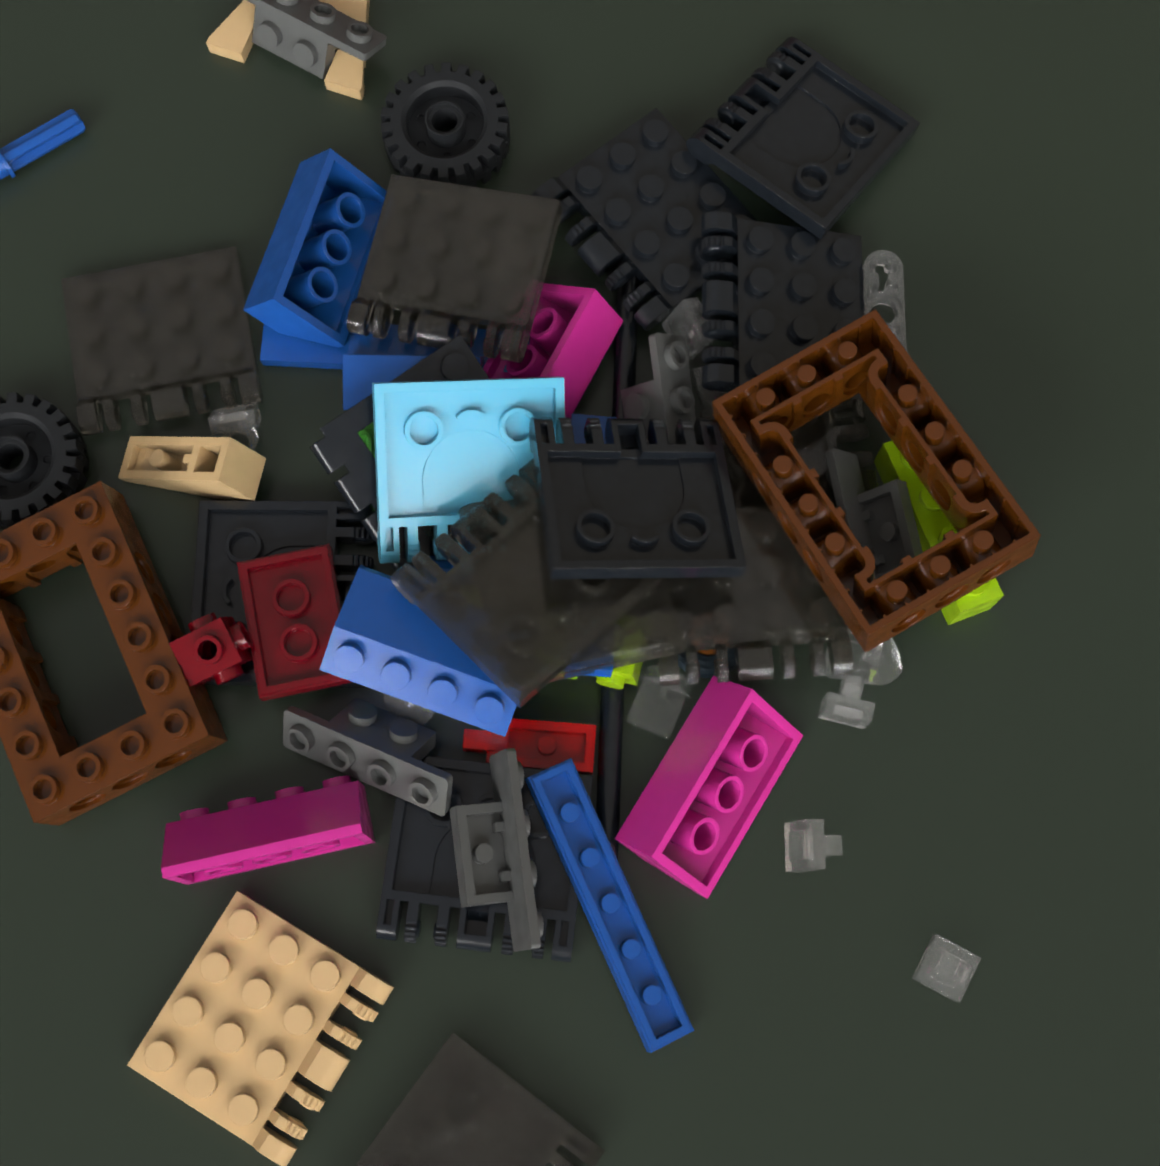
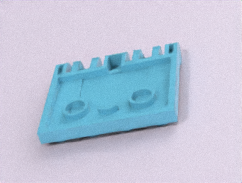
[372,376,565,564]

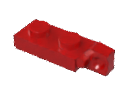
[462,718,596,775]

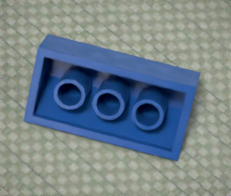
[243,148,397,348]
[319,565,543,737]

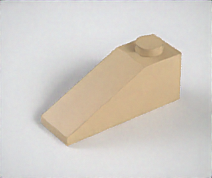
[118,436,266,501]

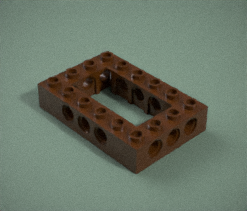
[712,309,1041,653]
[0,481,228,826]

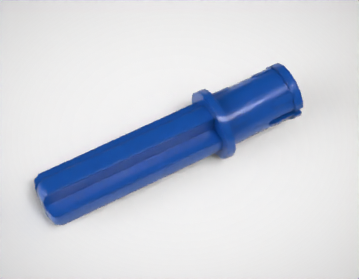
[0,109,86,180]

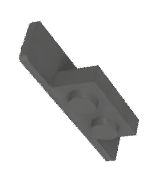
[246,0,387,79]
[621,332,696,444]
[825,448,923,580]
[283,698,453,816]
[449,748,544,952]

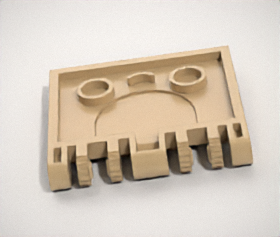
[127,891,394,1166]

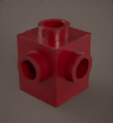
[169,612,253,687]

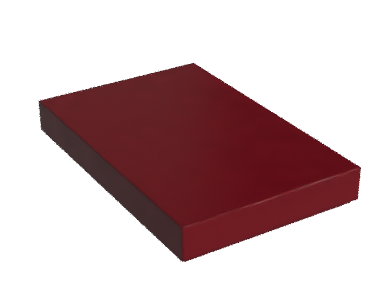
[237,544,353,701]

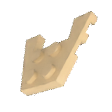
[206,0,370,100]

